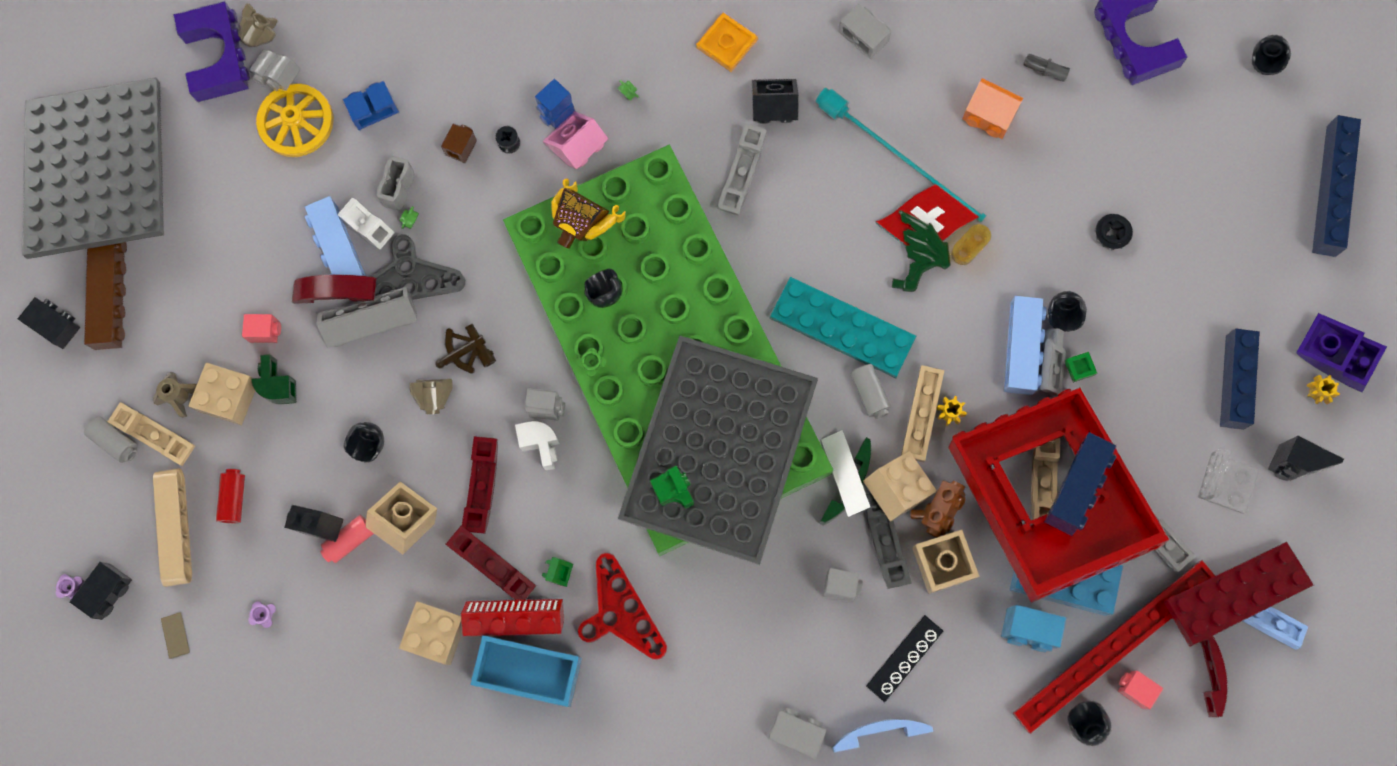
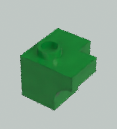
[650,465,694,509]

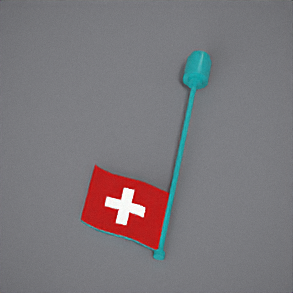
[815,87,987,246]

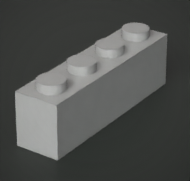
[317,287,417,348]

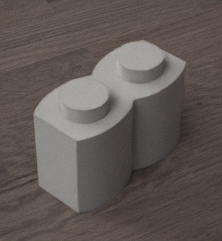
[249,49,301,91]
[377,156,414,211]
[525,388,565,421]

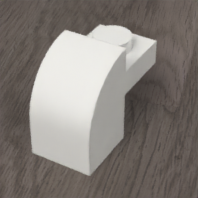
[338,198,395,250]
[515,421,560,470]

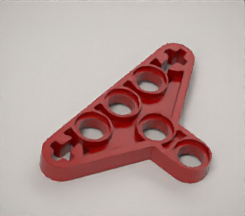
[578,553,667,660]

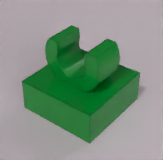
[1065,352,1098,383]
[542,557,574,587]

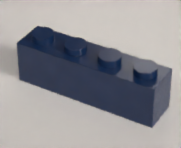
[1220,328,1260,430]
[1044,432,1117,536]

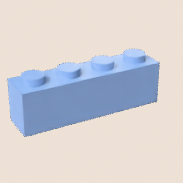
[305,196,366,276]
[1004,296,1046,395]

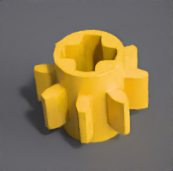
[1306,375,1340,405]
[936,396,967,426]

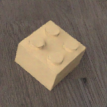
[188,363,255,426]
[863,451,937,522]
[366,482,437,555]
[912,530,979,594]
[399,601,462,665]

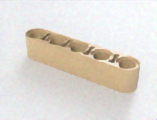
[153,468,192,587]

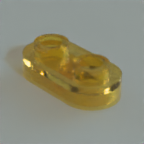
[951,224,991,265]

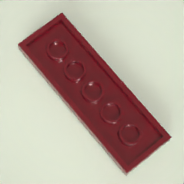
[1163,542,1314,647]

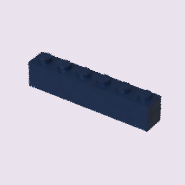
[1312,115,1361,257]

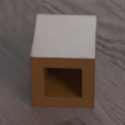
[441,124,477,163]

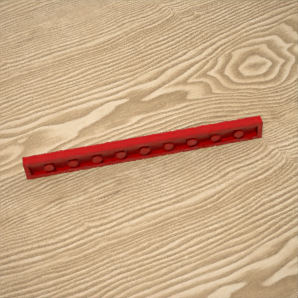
[1013,560,1215,734]

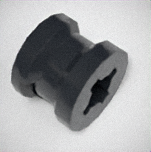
[495,126,520,154]

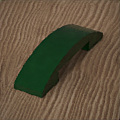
[819,437,871,526]

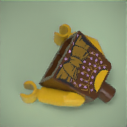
[551,178,626,249]

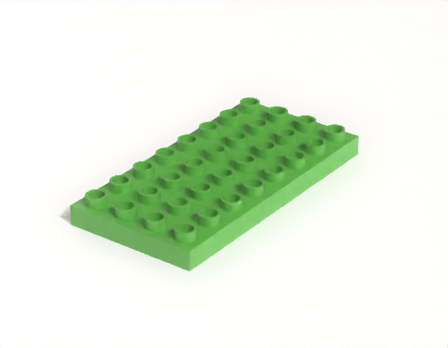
[503,144,834,557]

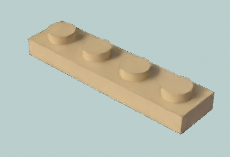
[901,365,945,463]

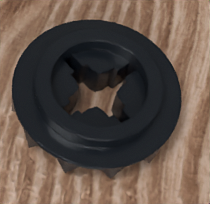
[1095,214,1133,250]

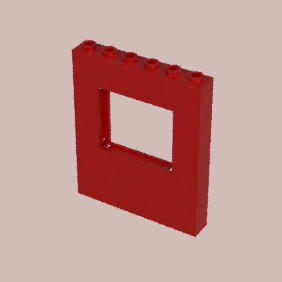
[948,388,1169,603]

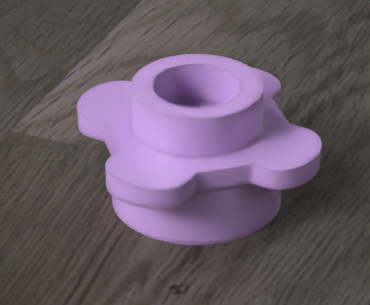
[56,574,83,599]
[248,601,276,628]

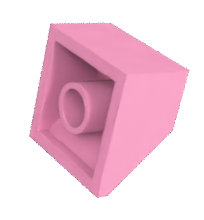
[543,111,608,169]

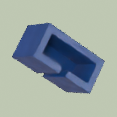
[535,78,575,129]
[343,81,399,131]

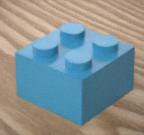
[1001,605,1066,653]

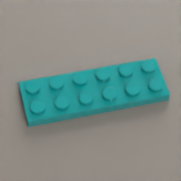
[770,276,916,379]

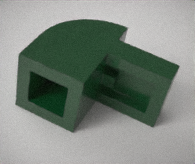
[251,354,297,405]

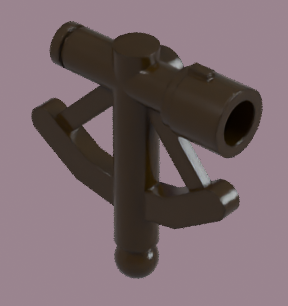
[435,324,496,374]

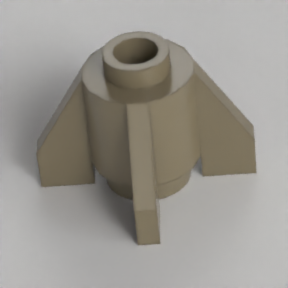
[239,3,278,47]
[153,372,197,418]
[409,379,453,414]

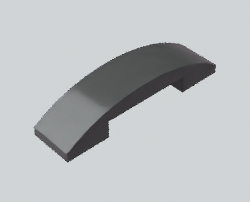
[865,493,912,589]

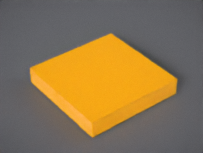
[696,12,758,72]

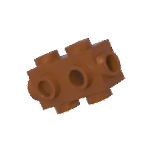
[911,480,966,538]

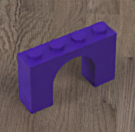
[1094,0,1188,85]
[173,1,250,102]

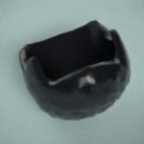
[1252,35,1291,75]
[584,268,623,308]
[1048,291,1087,332]
[343,422,385,463]
[1067,701,1112,746]

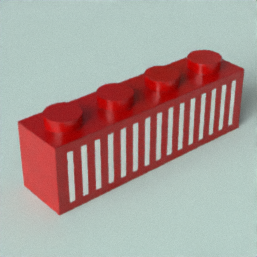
[461,599,564,636]

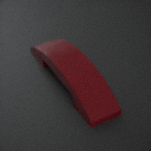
[292,275,377,304]
[462,436,498,534]
[445,525,537,600]
[1201,636,1228,717]

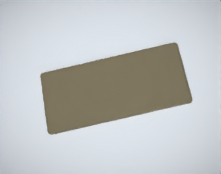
[161,612,190,659]

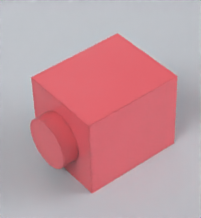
[242,314,281,343]
[1118,670,1163,709]

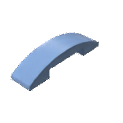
[832,719,933,752]

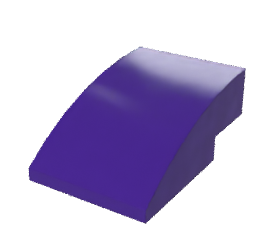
[1296,313,1387,393]

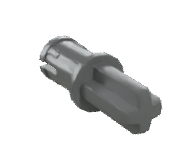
[1024,54,1070,82]

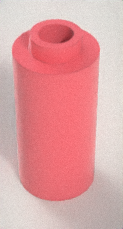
[320,514,374,563]

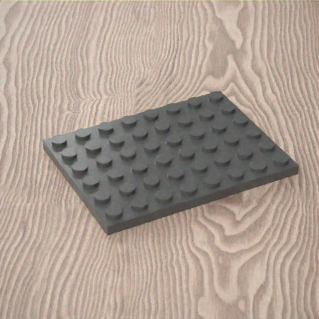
[22,78,164,259]
[618,336,818,565]

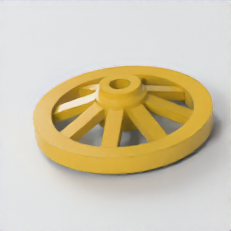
[256,84,334,157]

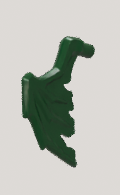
[891,210,951,292]

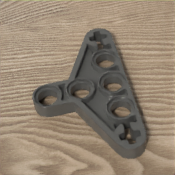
[356,234,466,302]

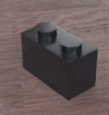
[17,297,81,349]
[284,505,344,542]
[70,562,132,620]

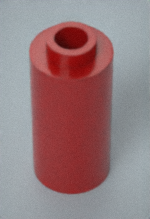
[216,469,245,524]

